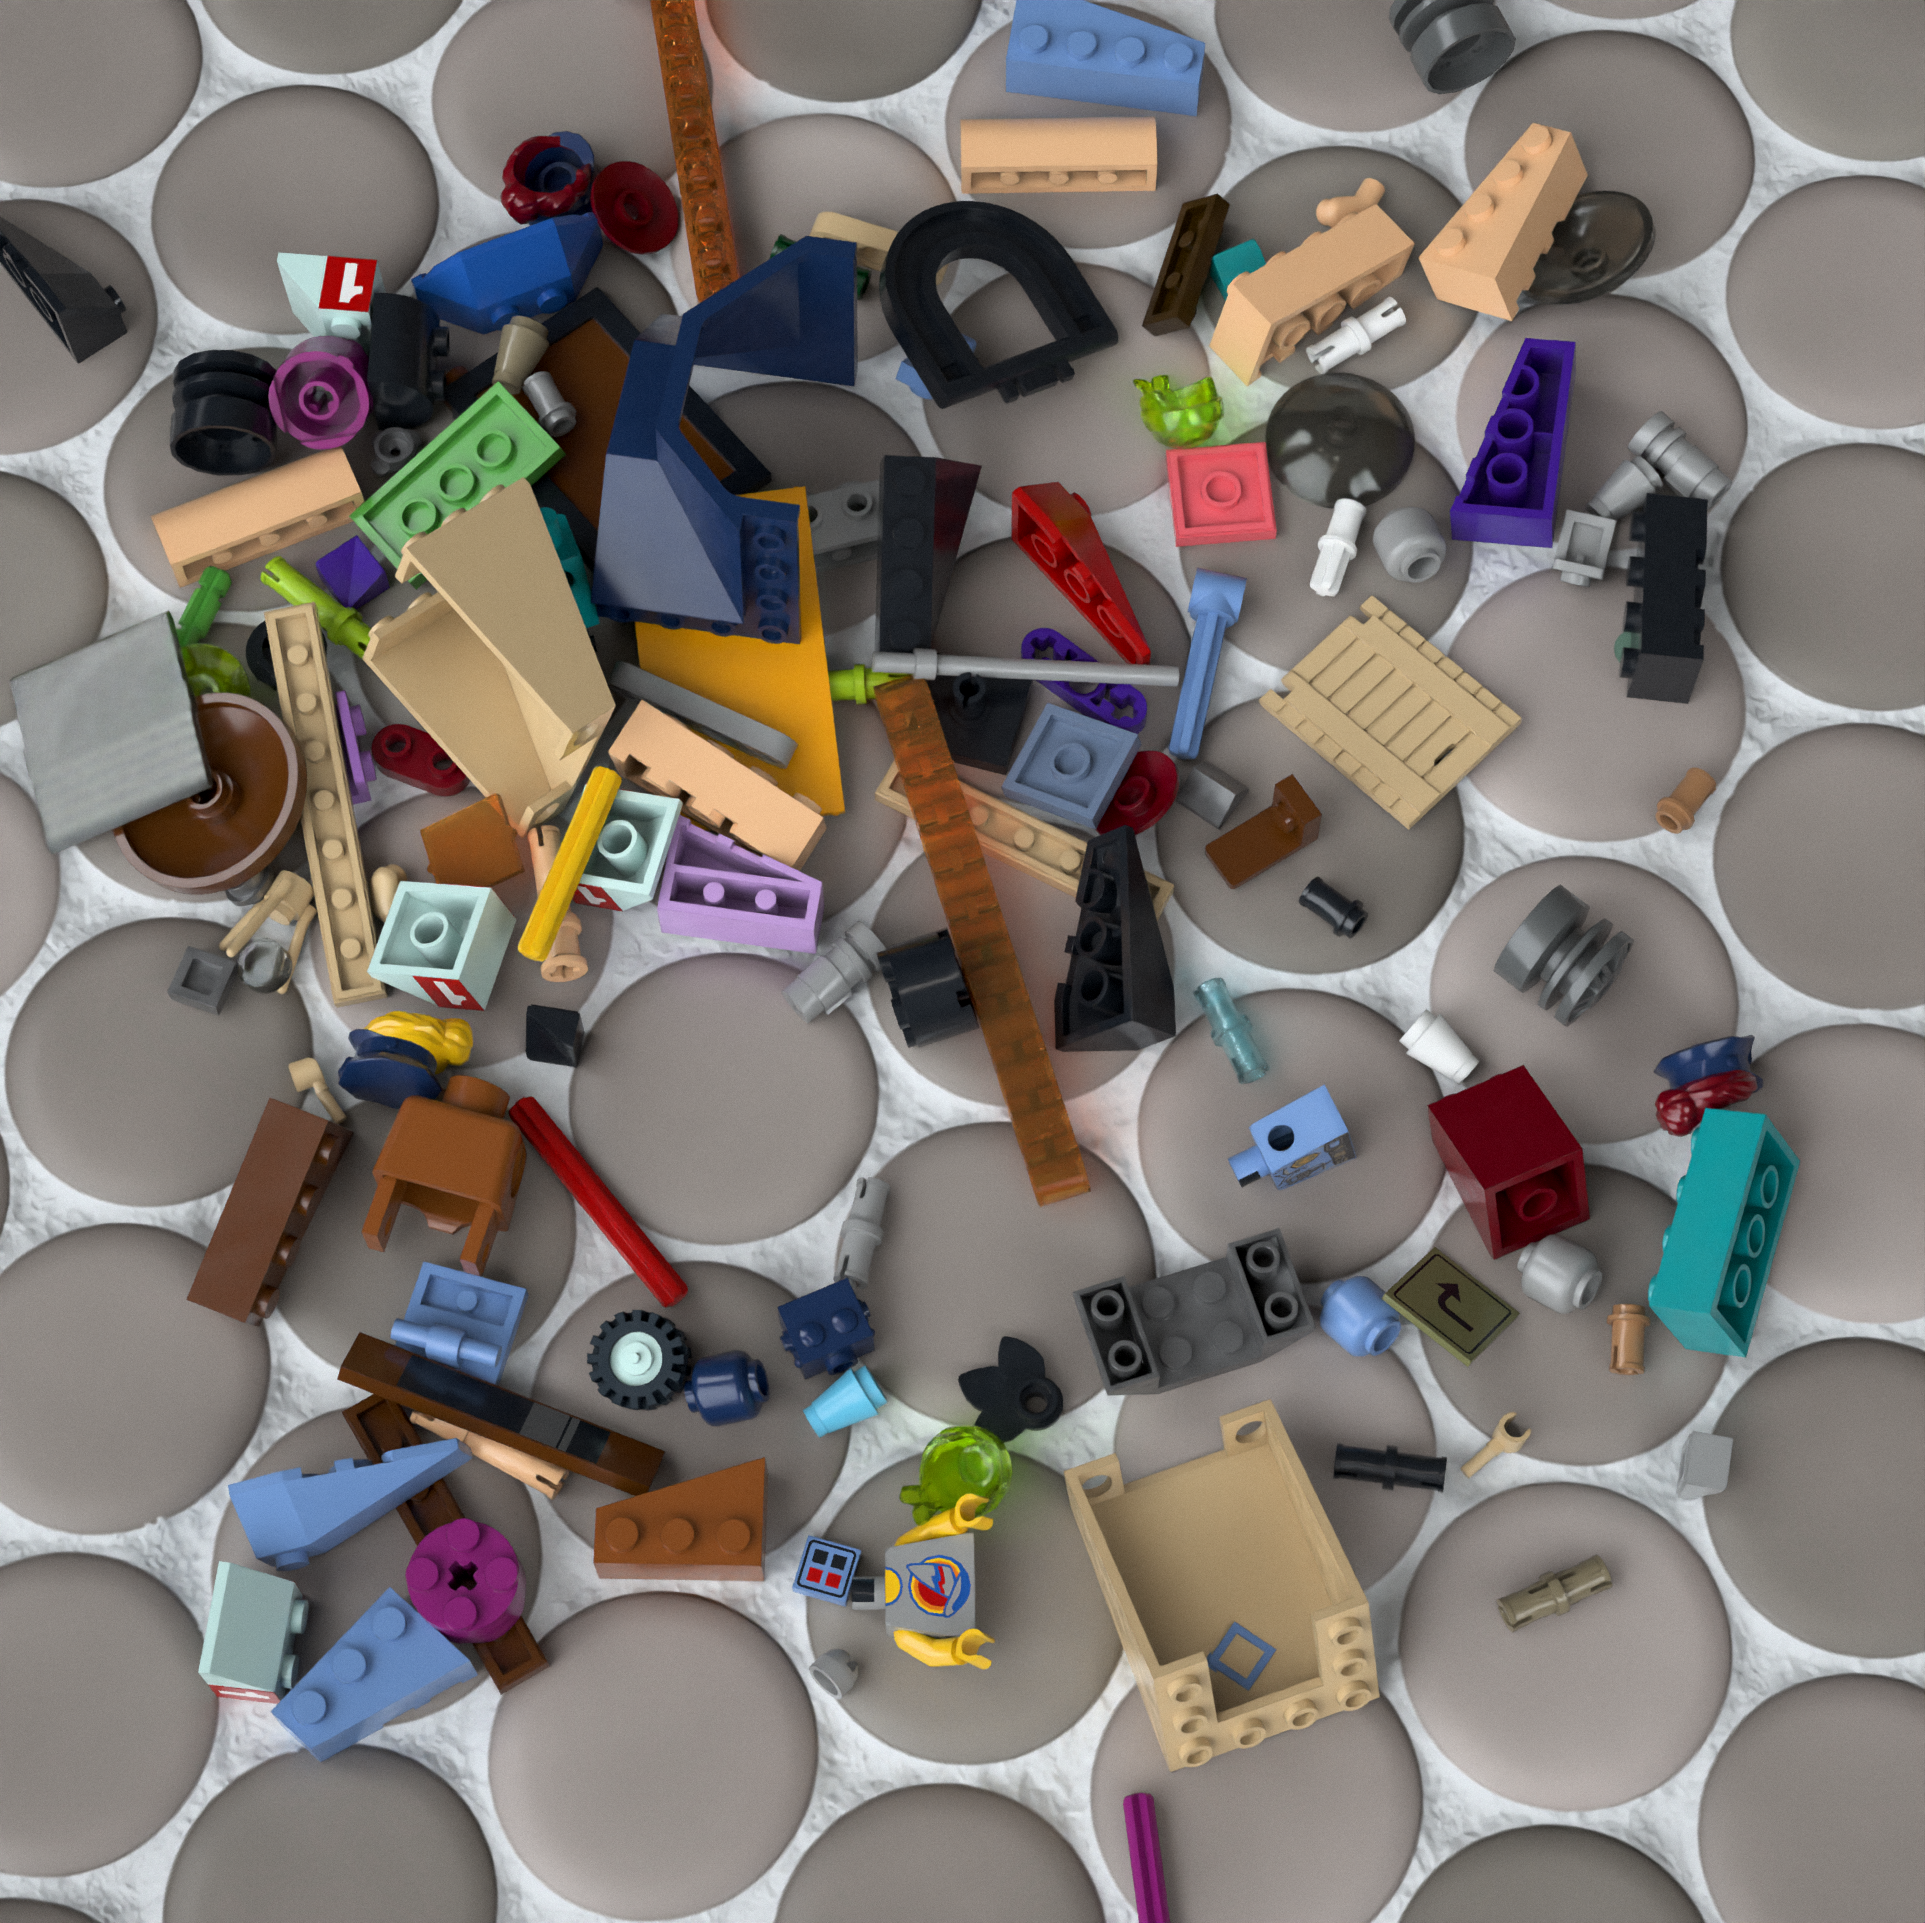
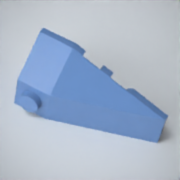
[228,1438,473,1571]

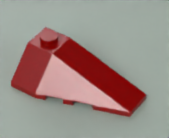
[1011,482,1151,665]

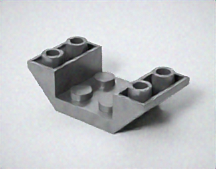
[1073,1228,1316,1396]

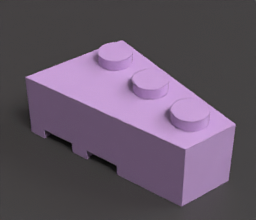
[657,815,825,954]

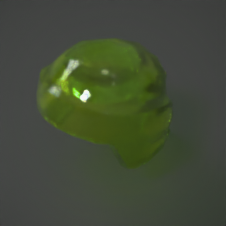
[1133,375,1224,449]
[899,1425,1013,1526]

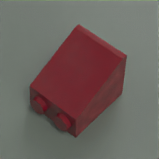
[1427,1065,1590,1260]

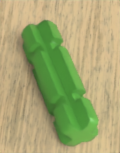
[168,566,232,661]

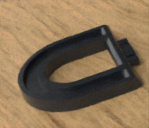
[879,201,1118,409]

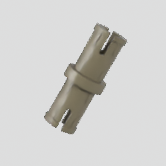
[1497,1554,1613,1633]

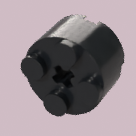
[877,927,979,1048]

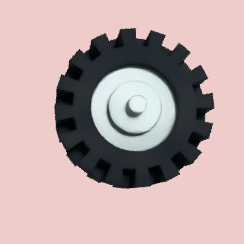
[587,1310,692,1411]

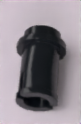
[1299,876,1368,938]

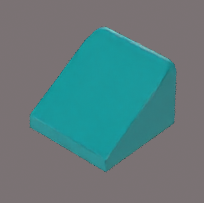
[1210,239,1266,301]

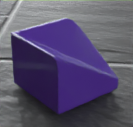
[315,535,390,610]

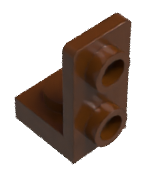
[1205,774,1322,889]

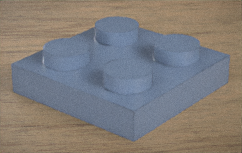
[1001,703,1142,829]

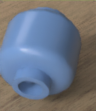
[1320,1276,1401,1357]

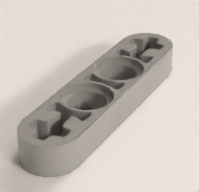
[607,661,798,769]

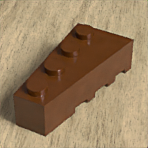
[186,1098,354,1327]

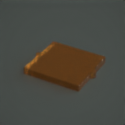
[420,793,525,888]

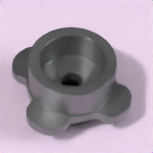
[371,427,421,477]

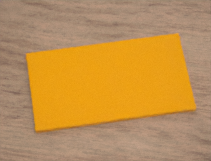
[635,486,845,831]

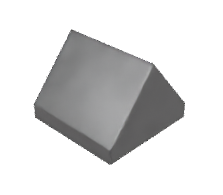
[1177,761,1249,829]

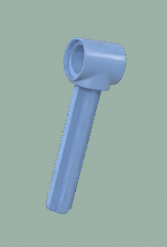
[1168,568,1247,760]

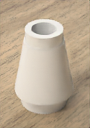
[1399,1009,1480,1085]

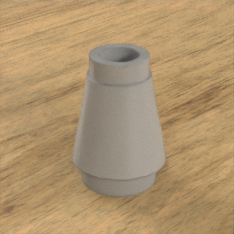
[1586,456,1663,521]

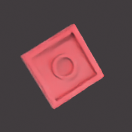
[1165,442,1277,547]

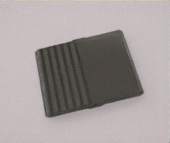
[10,610,213,854]

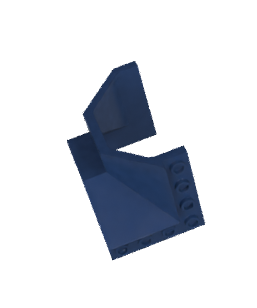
[591,236,858,644]

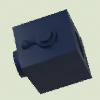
[777,1277,875,1380]

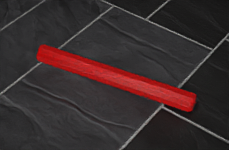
[508,1096,688,1308]

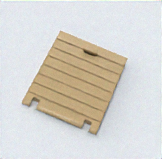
[1259,595,1522,830]

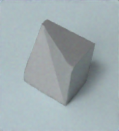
[1676,1431,1733,1499]

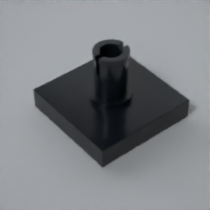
[906,653,1033,775]

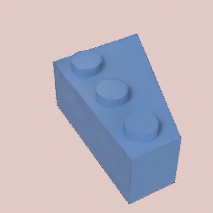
[271,1587,478,1762]

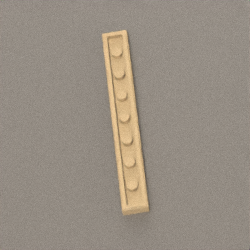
[264,602,388,1008]

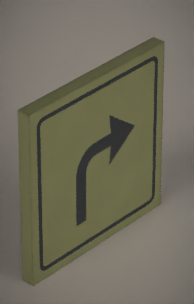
[1382,1247,1520,1367]

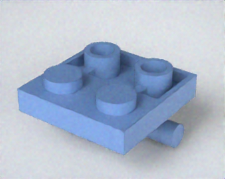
[391,1261,529,1386]

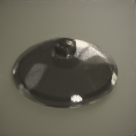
[1522,191,1656,305]
[1265,372,1415,509]

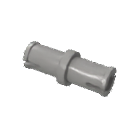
[833,1177,891,1289]

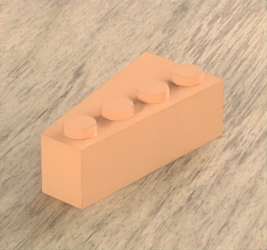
[1418,123,1588,321]
[608,699,827,871]

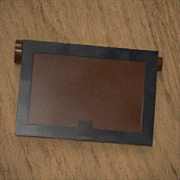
[442,287,772,574]

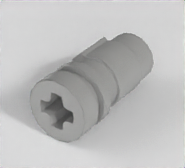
[1628,411,1733,510]
[781,921,886,1023]

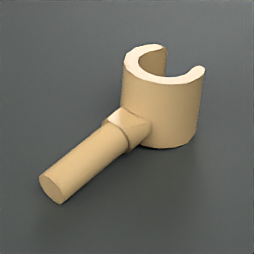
[289,1057,347,1124]
[1460,1412,1531,1479]

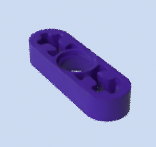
[1021,628,1147,734]

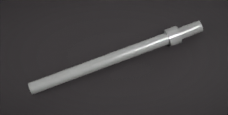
[872,648,1179,687]

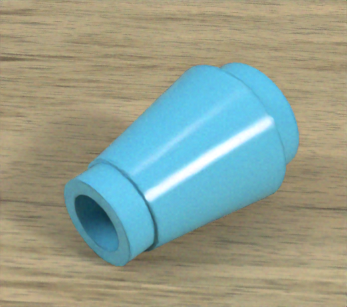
[803,1365,888,1438]

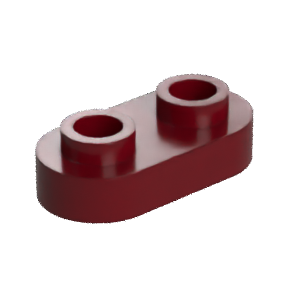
[371,724,470,797]

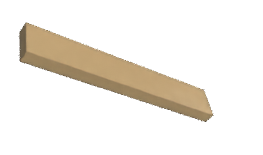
[875,752,1174,921]

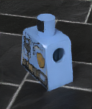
[1228,1085,1356,1190]

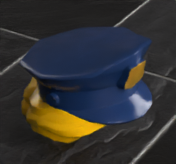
[338,1011,473,1109]

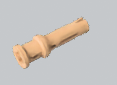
[527,825,588,982]

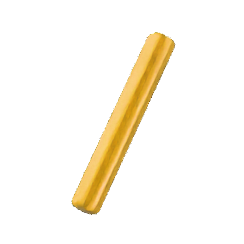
[517,766,622,962]

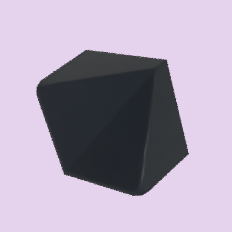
[525,1004,585,1068]

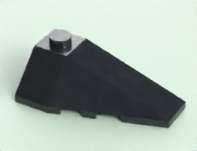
[1054,825,1176,1052]

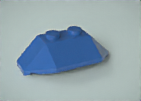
[411,212,603,335]

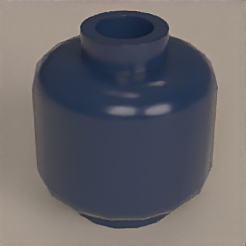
[684,1350,770,1427]

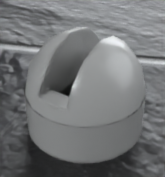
[809,1649,859,1699]

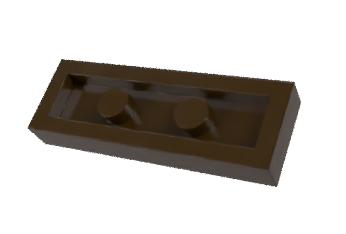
[1142,193,1230,336]

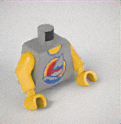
[852,1493,995,1670]

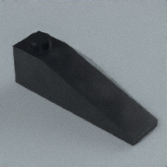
[0,217,128,364]

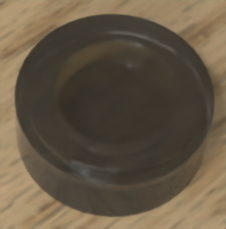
[237,938,292,994]

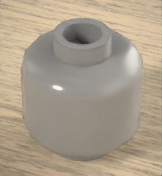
[1372,506,1447,583]
[1517,1234,1602,1314]

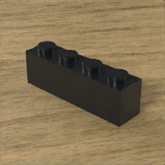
[875,455,982,653]

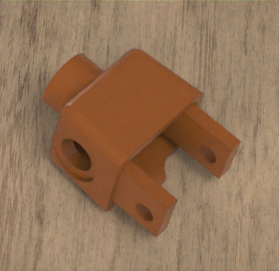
[361,1075,527,1277]

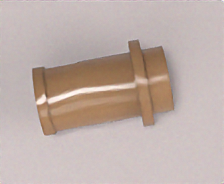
[1655,767,1716,834]
[1607,1304,1651,1375]

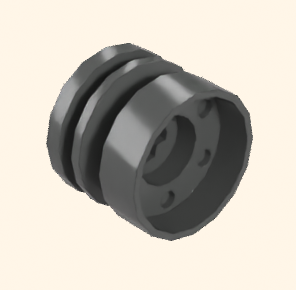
[1388,0,1516,94]
[1493,884,1634,1027]

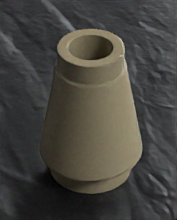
[492,316,549,394]

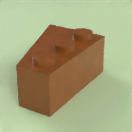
[593,1457,768,1581]

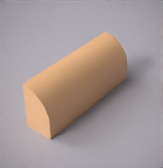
[960,116,1157,194]
[151,446,364,588]

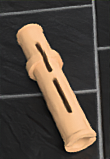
[410,1410,570,1500]

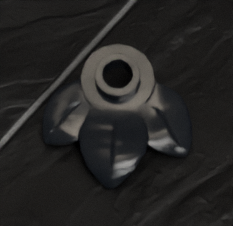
[958,1336,1063,1443]

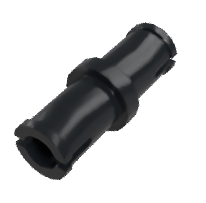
[1333,1443,1447,1493]

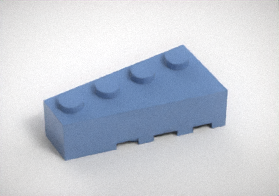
[1006,0,1205,116]

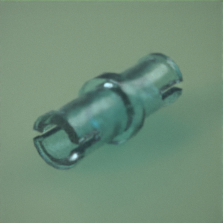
[1193,978,1270,1084]

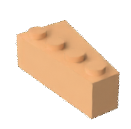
[1209,204,1415,386]

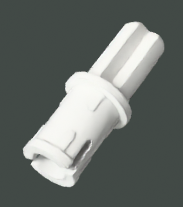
[1310,498,1367,597]

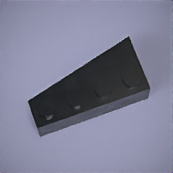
[1619,493,1708,704]

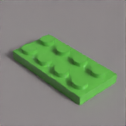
[349,381,566,590]

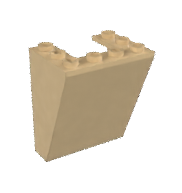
[362,477,616,838]
[1064,1399,1380,1772]

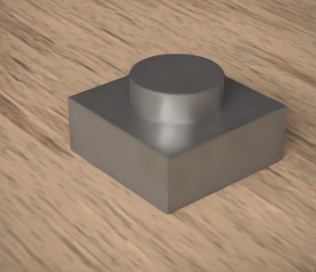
[167,946,240,1015]

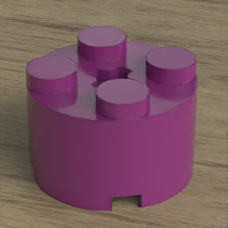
[268,336,374,449]
[405,1518,526,1644]

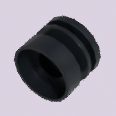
[170,350,277,476]

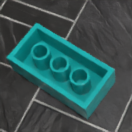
[1648,1108,1800,1358]

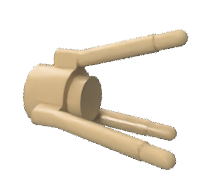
[219,870,317,994]

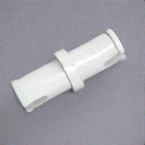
[1306,296,1406,375]

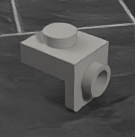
[1552,509,1616,588]

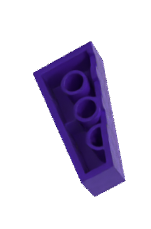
[1450,338,1576,548]

